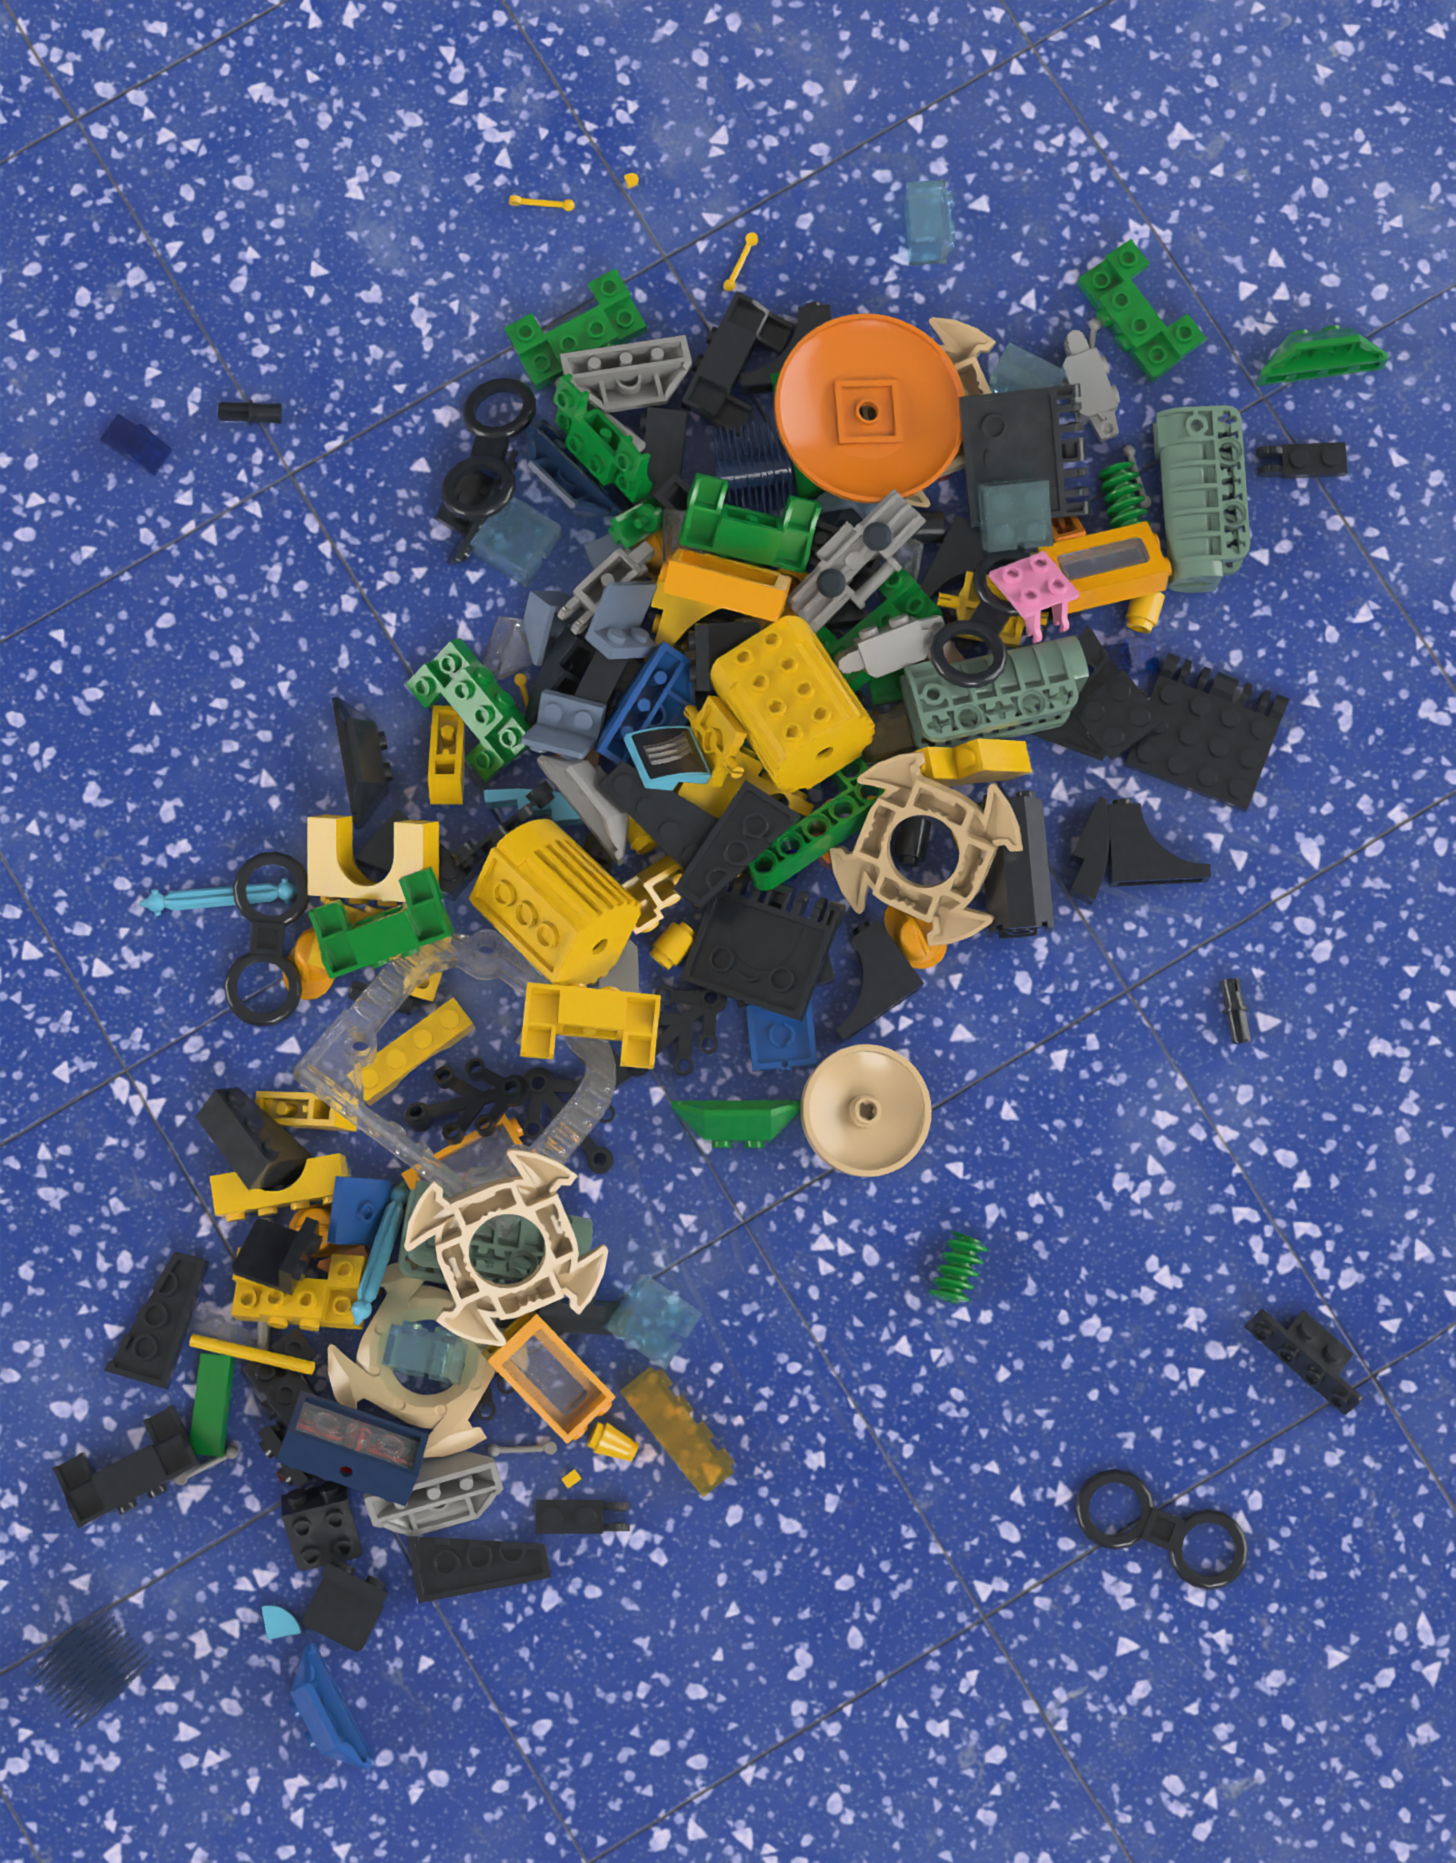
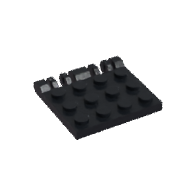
[958,383,1091,527]
[1124,652,1290,812]
[680,870,846,1022]

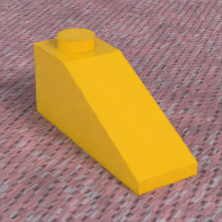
[428,705,465,804]
[255,1091,360,1132]

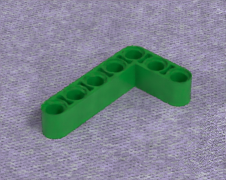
[749,757,885,891]

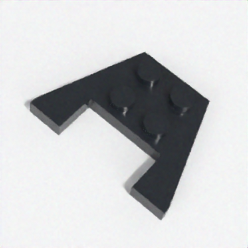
[1015,625,1119,761]

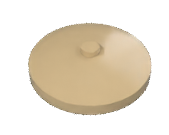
[800,1044,932,1177]

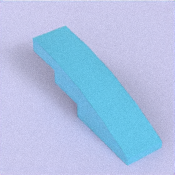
[484,788,584,827]

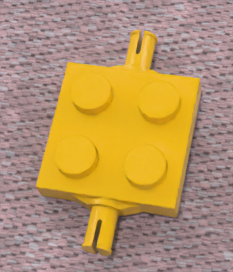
[937,571,1048,648]
[683,695,747,788]

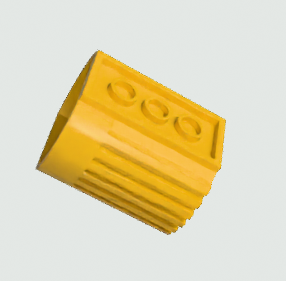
[710,616,875,792]
[469,819,641,987]

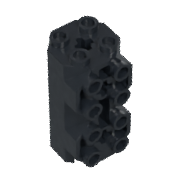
[977,791,1054,939]

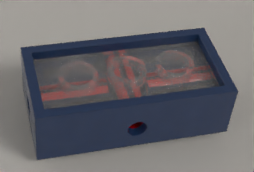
[276,1390,429,1507]

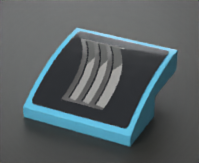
[624,726,712,790]

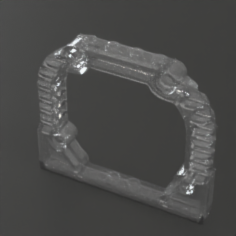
[294,929,616,1239]

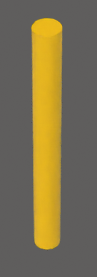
[189,1334,315,1375]

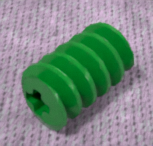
[1098,462,1151,529]
[928,1231,988,1305]

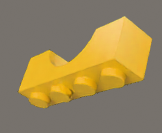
[346,997,476,1106]
[209,1153,348,1222]

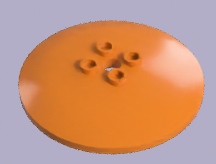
[774,314,965,504]

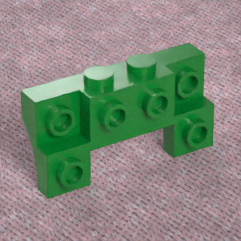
[1077,239,1206,383]
[504,268,647,391]
[552,373,653,503]
[678,473,821,574]
[814,566,944,693]
[405,638,533,782]
[308,866,454,979]

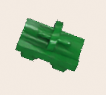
[608,497,670,549]

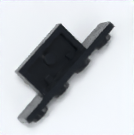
[433,449,518,565]
[496,1296,629,1336]
[1244,1309,1363,1415]

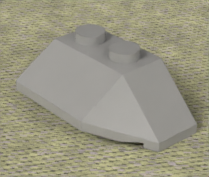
[560,335,692,414]
[537,755,630,867]
[364,1451,503,1536]

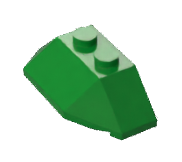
[1256,325,1388,386]
[672,1100,801,1149]

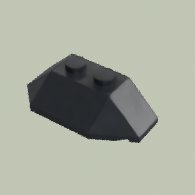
[332,697,393,830]

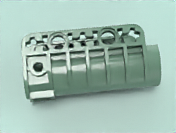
[1152,405,1251,593]
[899,635,1089,750]
[398,1180,593,1284]

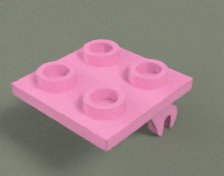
[989,551,1080,643]

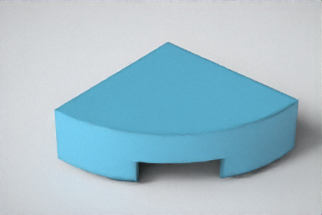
[261,1605,302,1640]

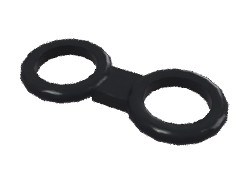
[441,378,536,521]
[929,549,1030,688]
[224,851,311,1027]
[1075,1469,1248,1590]

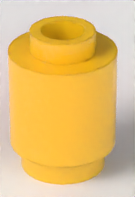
[1125,592,1165,634]
[649,922,696,971]

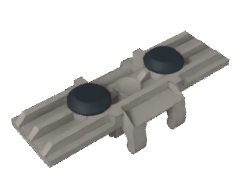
[786,489,926,633]

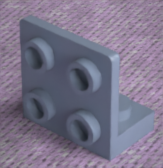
[585,581,659,660]
[520,689,607,761]

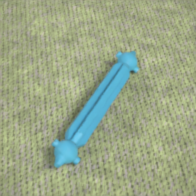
[140,877,298,916]
[351,1180,410,1326]

